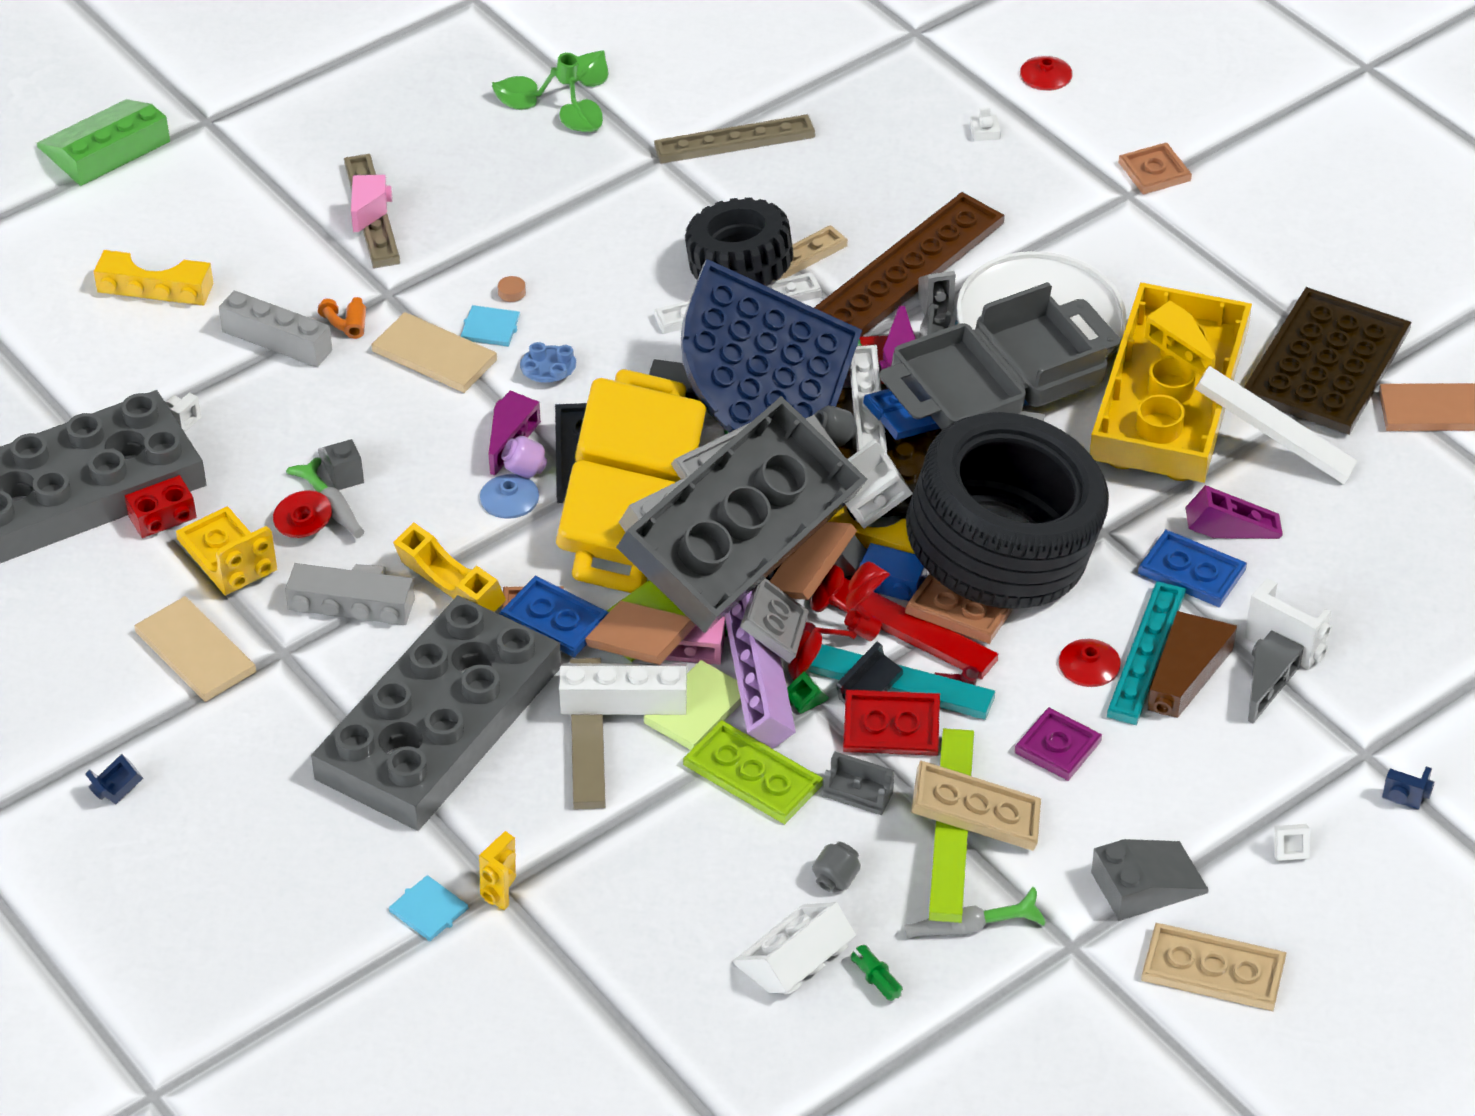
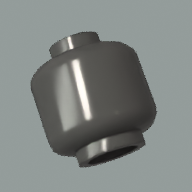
[814,405,857,447]
[812,842,861,892]

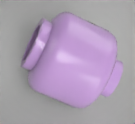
[501,436,547,479]

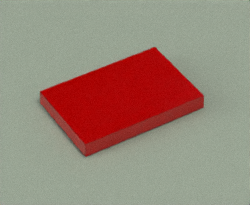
[843,690,940,756]

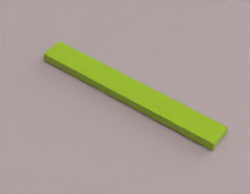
[929,728,974,923]

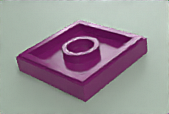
[1014,707,1102,781]

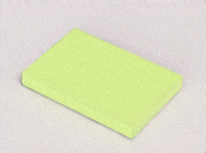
[644,660,741,750]

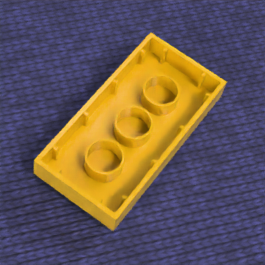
[1090,282,1252,483]

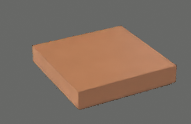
[1118,142,1192,195]

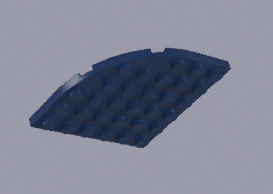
[681,259,862,433]

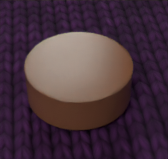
[498,276,526,302]

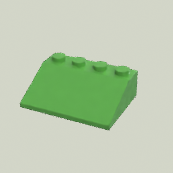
[37,99,170,186]

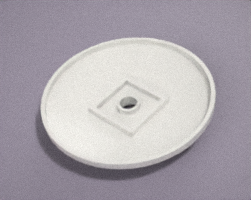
[956,251,1127,360]

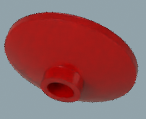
[1020,56,1072,91]
[273,490,332,538]
[1059,639,1121,687]

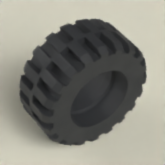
[685,197,794,286]

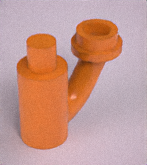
[318,297,366,339]

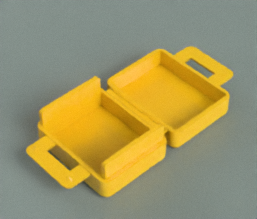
[556,369,706,593]

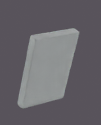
[740,579,809,663]

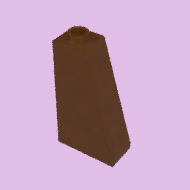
[1147,611,1237,718]

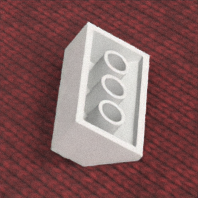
[559,663,687,715]

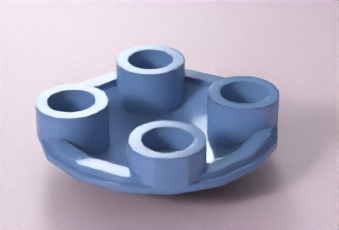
[520,342,576,382]

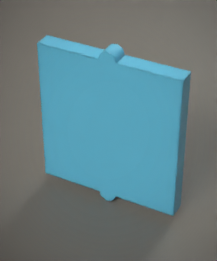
[461,305,520,347]
[389,875,468,941]

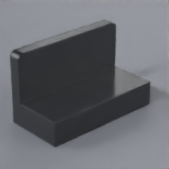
[836,641,904,704]

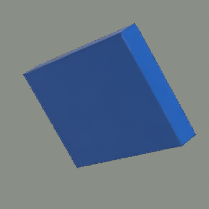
[1138,529,1247,608]
[499,575,609,658]

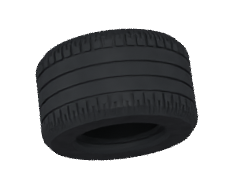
[906,412,1109,609]

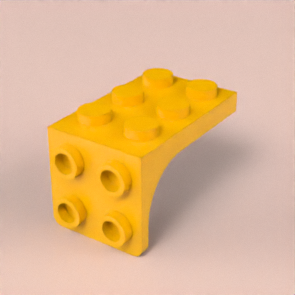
[176,506,277,596]

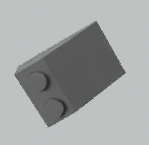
[1091,839,1209,921]

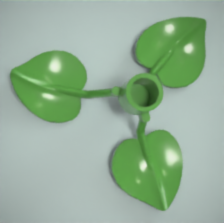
[492,50,608,132]

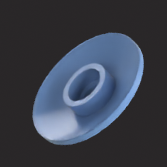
[480,474,539,519]

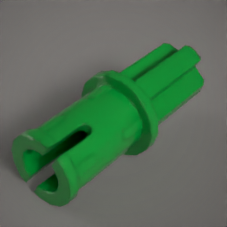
[851,945,903,1001]

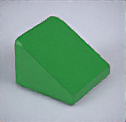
[787,672,829,714]

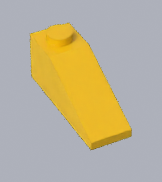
[1144,301,1216,376]

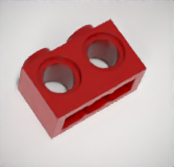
[124,475,197,538]

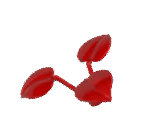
[787,562,890,680]

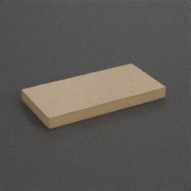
[371,312,497,393]
[134,596,256,702]
[911,760,1041,851]
[1141,922,1287,1011]

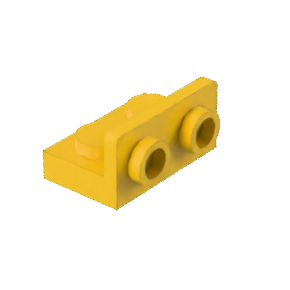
[479,831,516,910]

